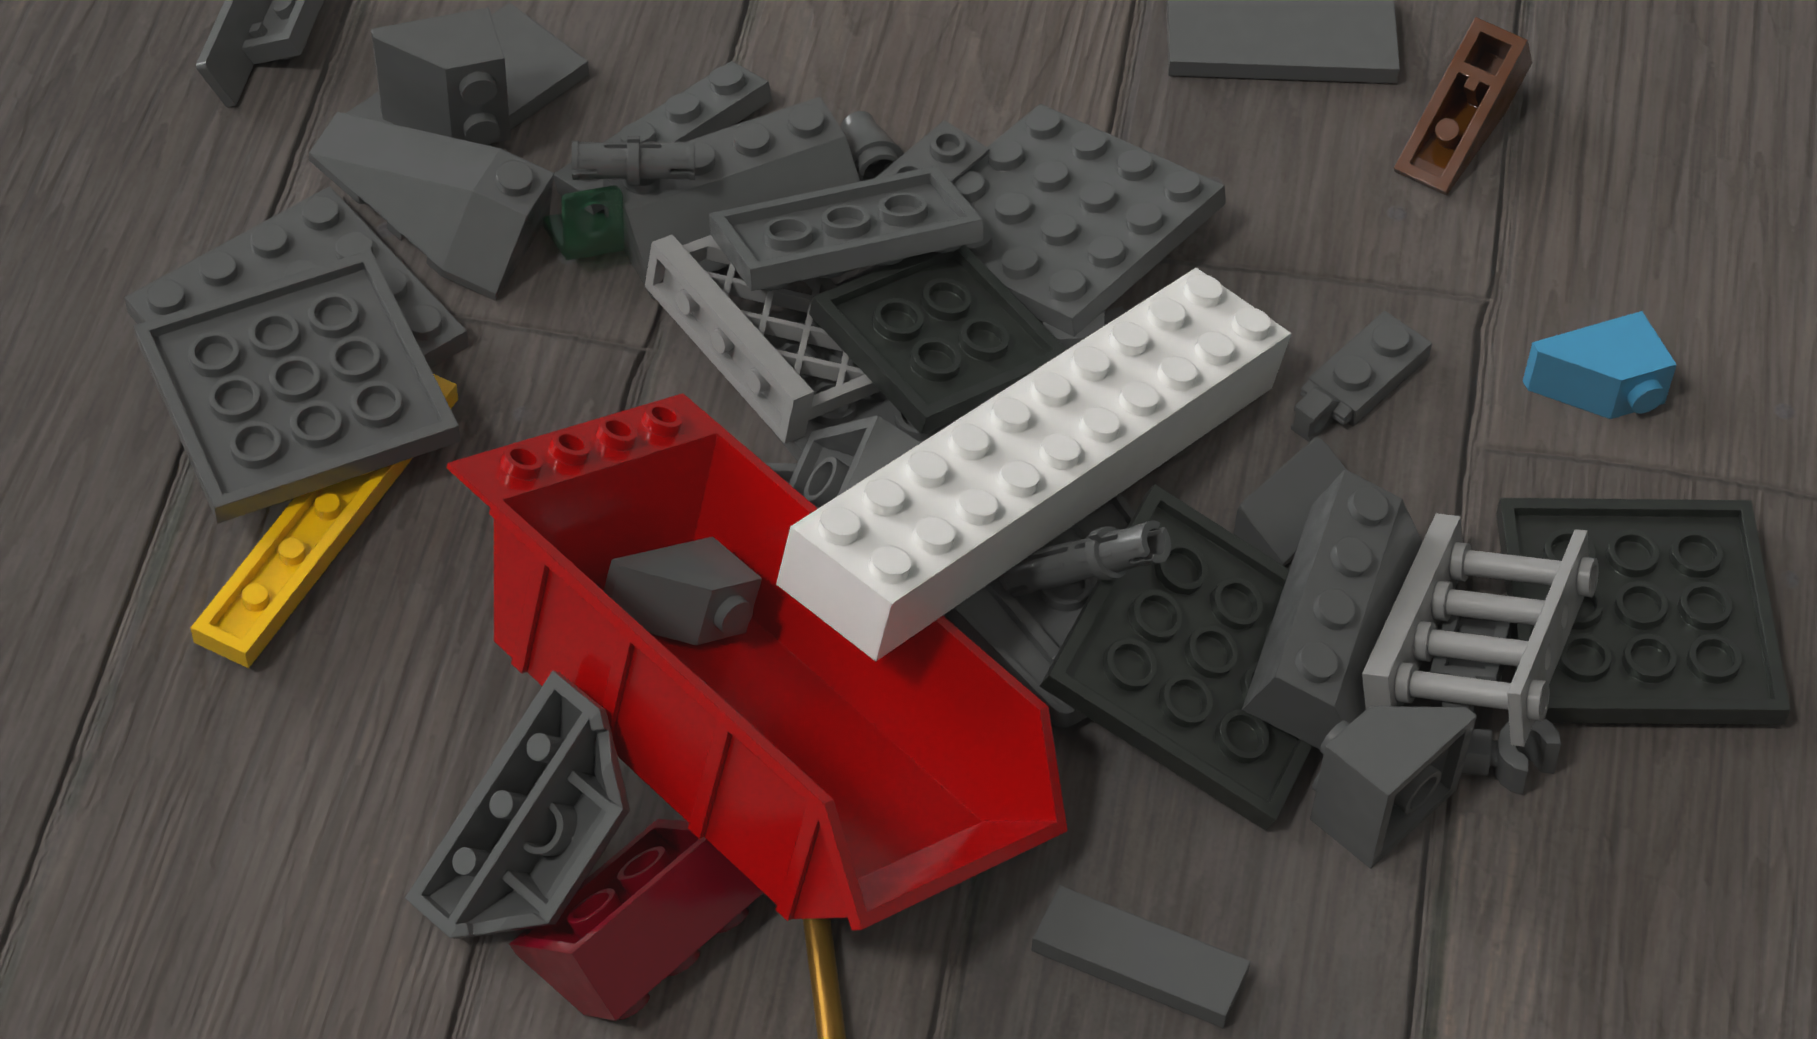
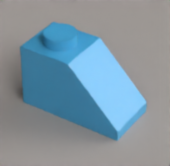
[1523,311,1677,419]

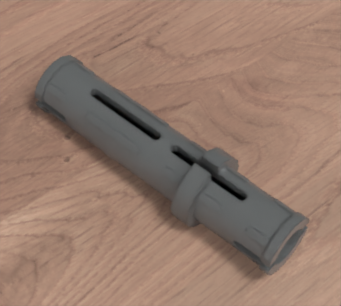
[1000,520,1171,597]

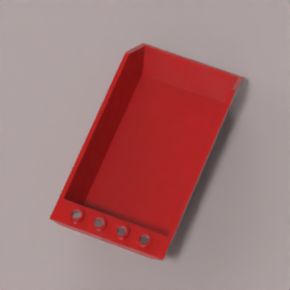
[446,393,1068,930]

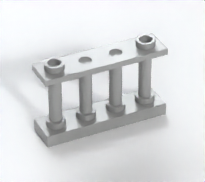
[1362,513,1599,747]

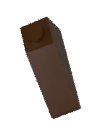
[1394,17,1533,196]

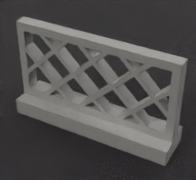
[645,235,880,444]

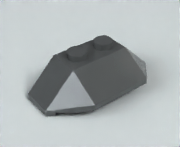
[405,670,630,939]

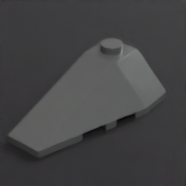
[309,112,554,301]

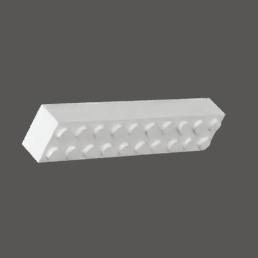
[776,268,1292,661]

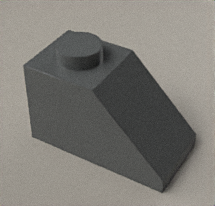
[603,537,762,645]

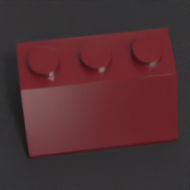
[509,819,764,1021]

